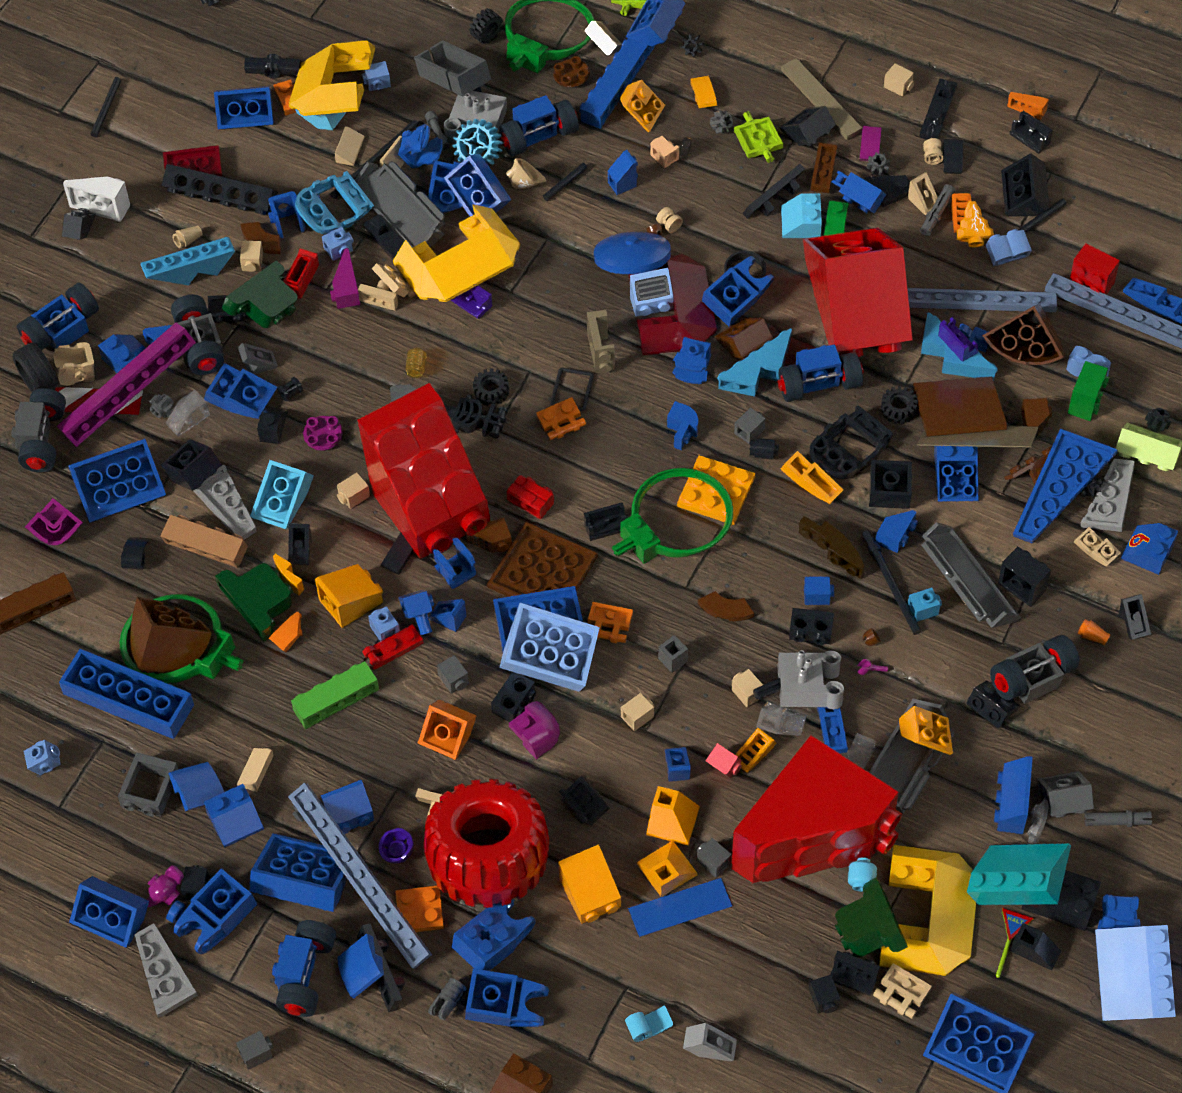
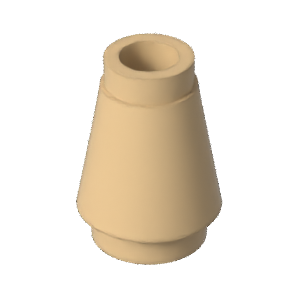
[173,225,202,248]

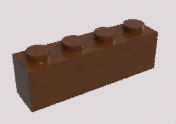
[0,572,77,635]

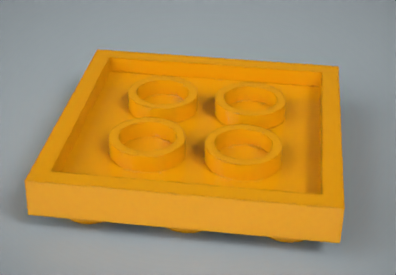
[677,455,755,525]

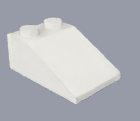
[63,177,130,222]

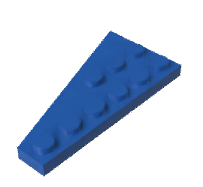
[1013,429,1118,543]

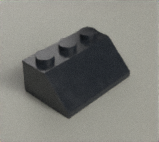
[1001,153,1049,217]

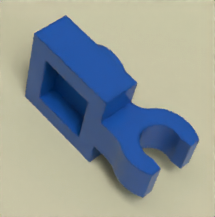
[958,324,989,352]

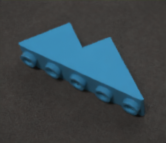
[140,237,235,285]
[921,313,998,381]
[717,328,792,396]

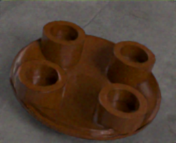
[553,56,590,87]

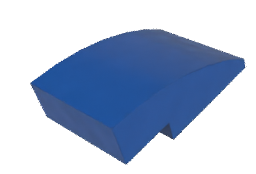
[204,363,277,419]

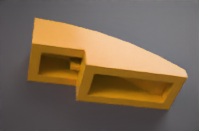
[781,451,843,504]

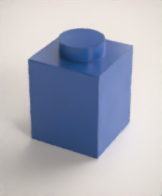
[804,577,834,605]

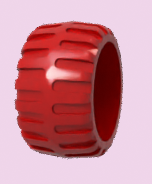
[424,779,549,908]

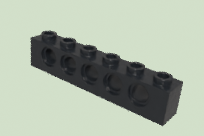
[161,164,278,216]

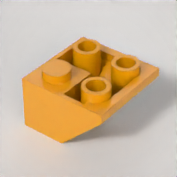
[620,80,665,132]
[899,706,953,755]
[646,786,700,846]
[637,840,698,897]

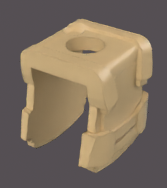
[53,342,95,386]

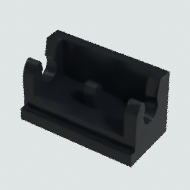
[1009,110,1053,154]
[584,502,628,541]

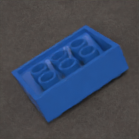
[68,439,166,523]
[493,586,583,653]
[250,833,347,912]
[923,992,1037,1093]

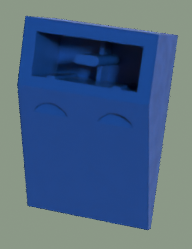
[934,446,978,502]

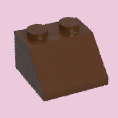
[715,317,773,359]

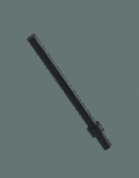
[862,530,921,635]

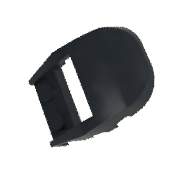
[809,405,893,479]

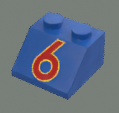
[1121,523,1178,575]

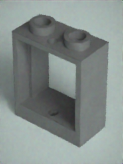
[118,752,178,817]

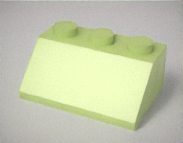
[1116,423,1182,471]

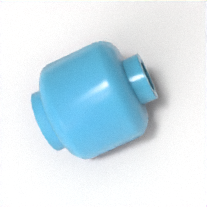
[848,858,877,892]

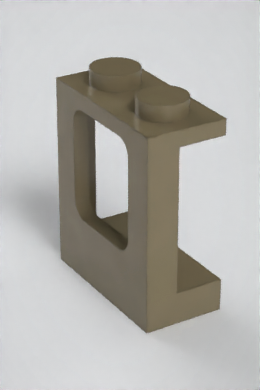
[587,310,615,373]

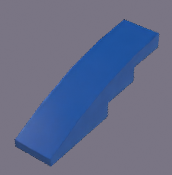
[1123,277,1182,324]

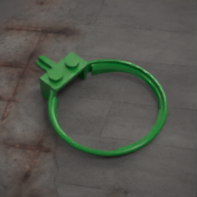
[505,0,595,73]
[612,468,733,564]
[119,594,244,684]

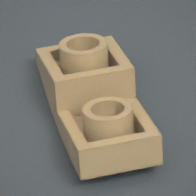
[1074,527,1121,567]

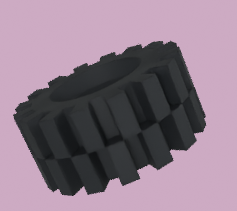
[469,8,503,44]
[473,368,509,406]
[881,386,918,424]

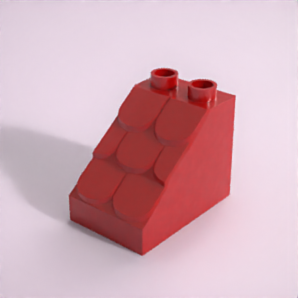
[803,227,912,357]
[357,383,490,559]
[731,735,902,883]

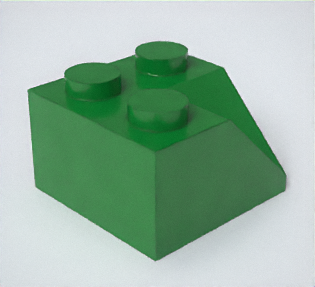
[1068,361,1110,421]

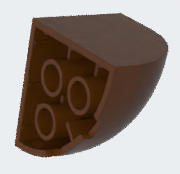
[982,304,1065,365]
[130,597,212,673]

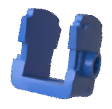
[398,124,443,168]
[268,191,306,238]
[672,337,711,384]
[433,538,476,589]
[1097,894,1141,930]

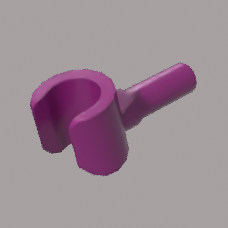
[857,659,888,675]

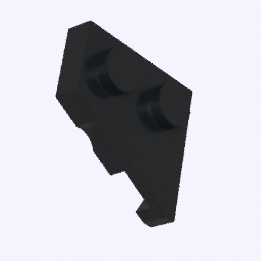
[864,175,910,207]

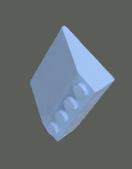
[499,603,600,692]
[1095,925,1176,1021]

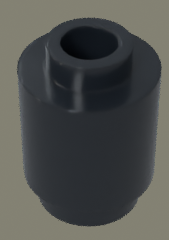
[750,438,779,460]

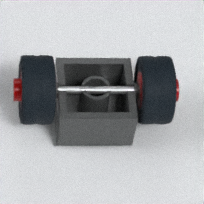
[171,294,224,375]
[11,388,66,473]
[990,635,1079,704]

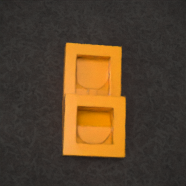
[690,76,717,108]
[273,553,304,595]

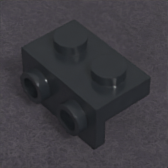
[208,295,248,323]
[966,680,1020,728]
[559,776,610,826]
[830,950,880,996]

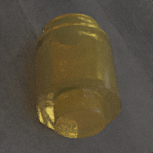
[405,348,427,378]

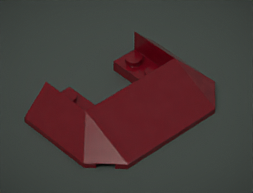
[628,254,717,356]

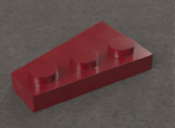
[163,145,222,177]

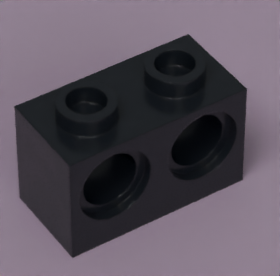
[789,608,834,645]
[491,672,536,722]

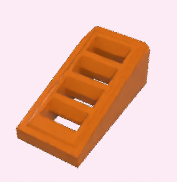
[1007,92,1049,120]
[951,193,971,233]

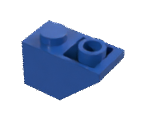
[608,150,638,195]
[876,510,918,553]

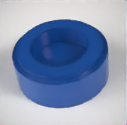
[166,900,185,923]

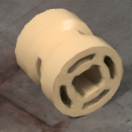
[923,138,943,165]
[656,207,683,233]

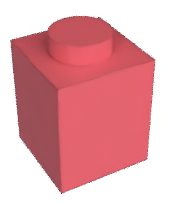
[706,743,742,778]

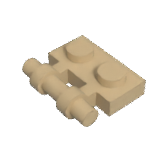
[372,263,416,298]
[873,963,932,1019]

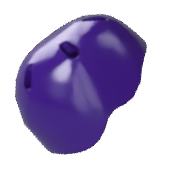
[379,828,414,864]

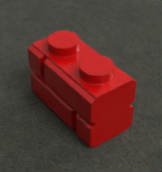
[507,475,554,519]

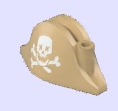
[506,158,546,189]

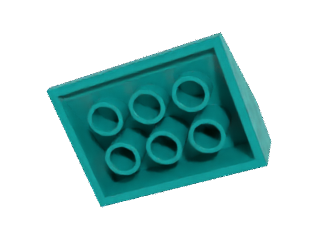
[967,843,1071,905]

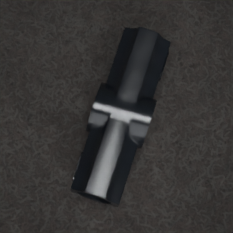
[244,54,301,78]

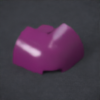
[25,498,83,545]
[509,701,560,760]

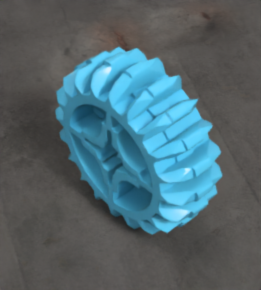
[452,119,503,165]

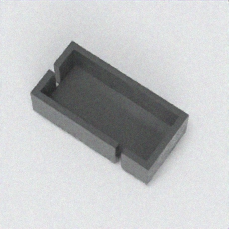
[414,40,491,97]

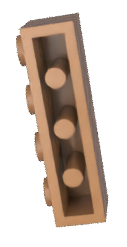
[160,515,248,568]

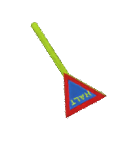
[996,908,1034,978]

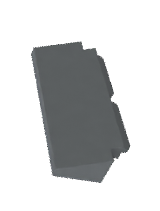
[355,162,446,248]
[922,522,1021,628]
[869,699,954,814]

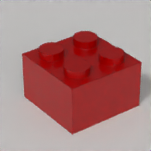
[1070,243,1120,295]

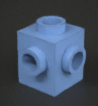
[322,227,354,261]
[24,740,61,775]

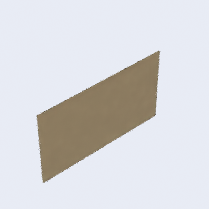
[917,426,1039,447]

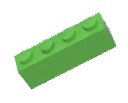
[291,661,379,729]

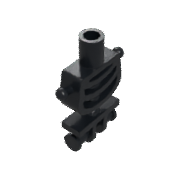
[444,394,508,438]

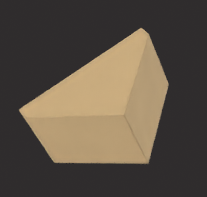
[908,172,938,215]

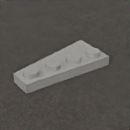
[1081,459,1135,532]
[194,465,257,540]
[134,923,198,1019]

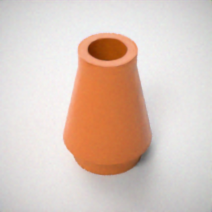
[1077,619,1110,645]

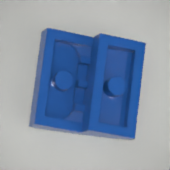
[168,762,224,812]
[337,933,384,998]

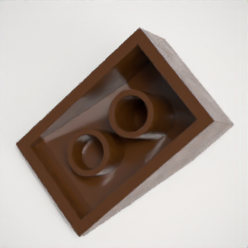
[490,1053,553,1093]

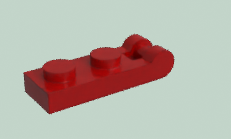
[362,624,424,669]

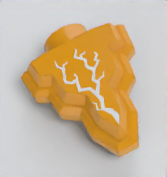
[957,201,994,248]

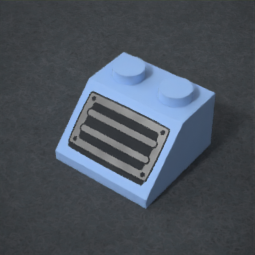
[630,268,673,317]

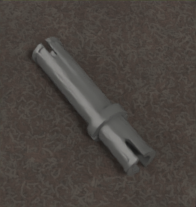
[920,184,955,236]
[1084,810,1152,827]

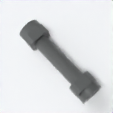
[425,111,450,151]

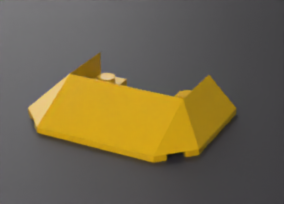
[289,40,375,116]
[393,204,520,302]
[879,845,976,976]

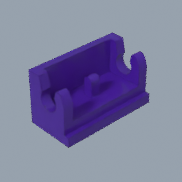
[450,285,492,319]
[938,317,978,362]

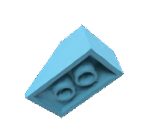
[250,460,314,530]

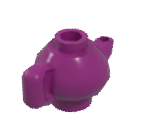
[146,865,184,907]

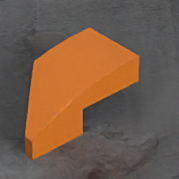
[269,611,302,652]

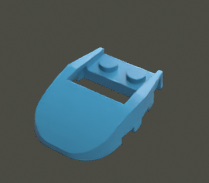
[295,171,374,235]

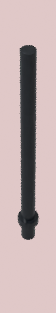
[330,120,419,199]

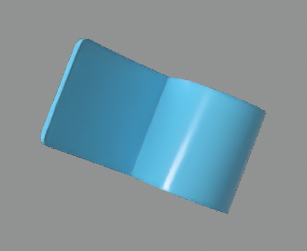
[625,1006,673,1042]

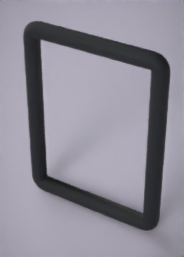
[550,368,594,411]

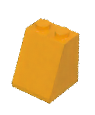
[315,564,383,628]
[558,845,621,924]

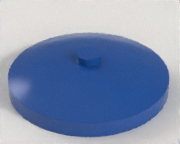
[594,232,671,274]

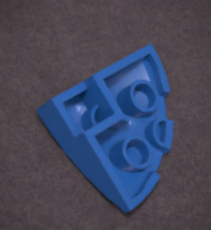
[427,160,463,213]

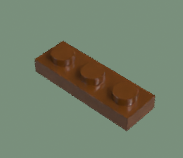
[810,143,837,193]

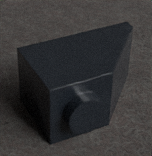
[257,407,288,444]

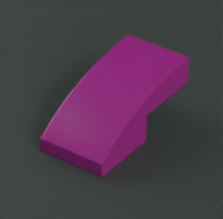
[859,126,881,161]

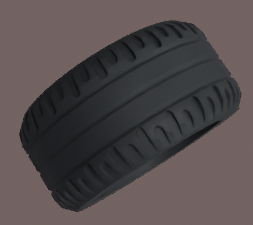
[12,343,58,392]

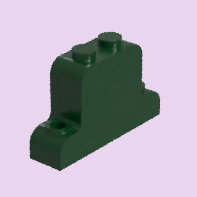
[222,260,297,328]
[215,563,293,642]
[835,877,908,957]

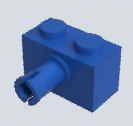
[399,590,434,635]

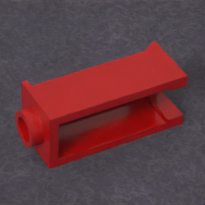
[283,248,319,300]

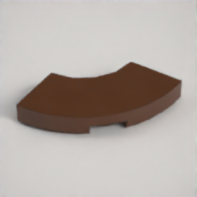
[240,222,281,254]
[698,591,754,621]

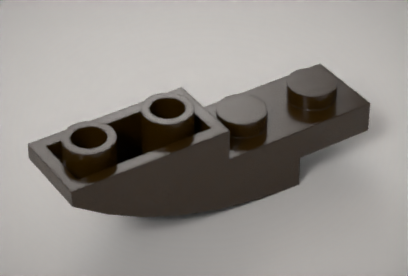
[799,516,865,579]

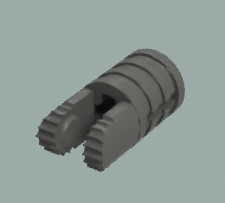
[428,978,467,1020]

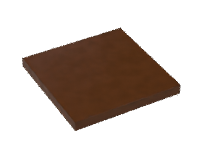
[913,376,1007,437]
[487,522,598,597]

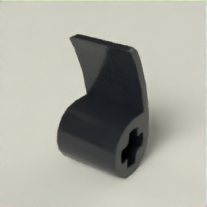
[943,139,963,174]
[121,538,149,570]

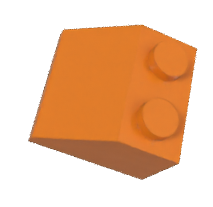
[418,700,476,760]

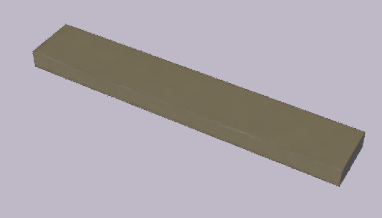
[781,58,862,140]

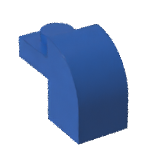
[667,401,698,450]

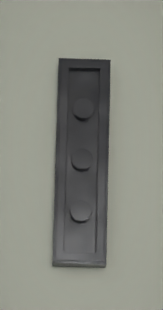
[381,533,414,575]

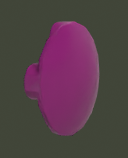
[303,416,343,451]

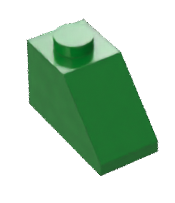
[824,201,848,236]

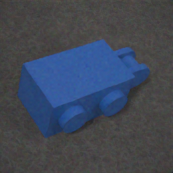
[831,171,886,214]

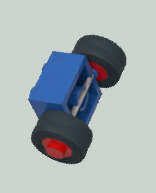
[499,95,579,157]
[17,283,99,350]
[778,344,863,402]
[272,920,336,1017]

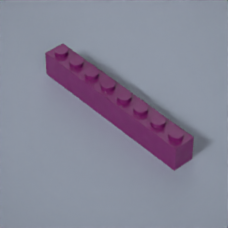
[57,323,196,447]

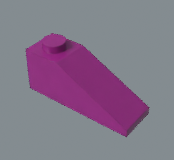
[330,248,360,309]

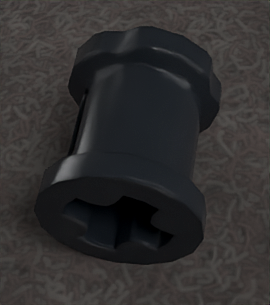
[277,377,304,402]

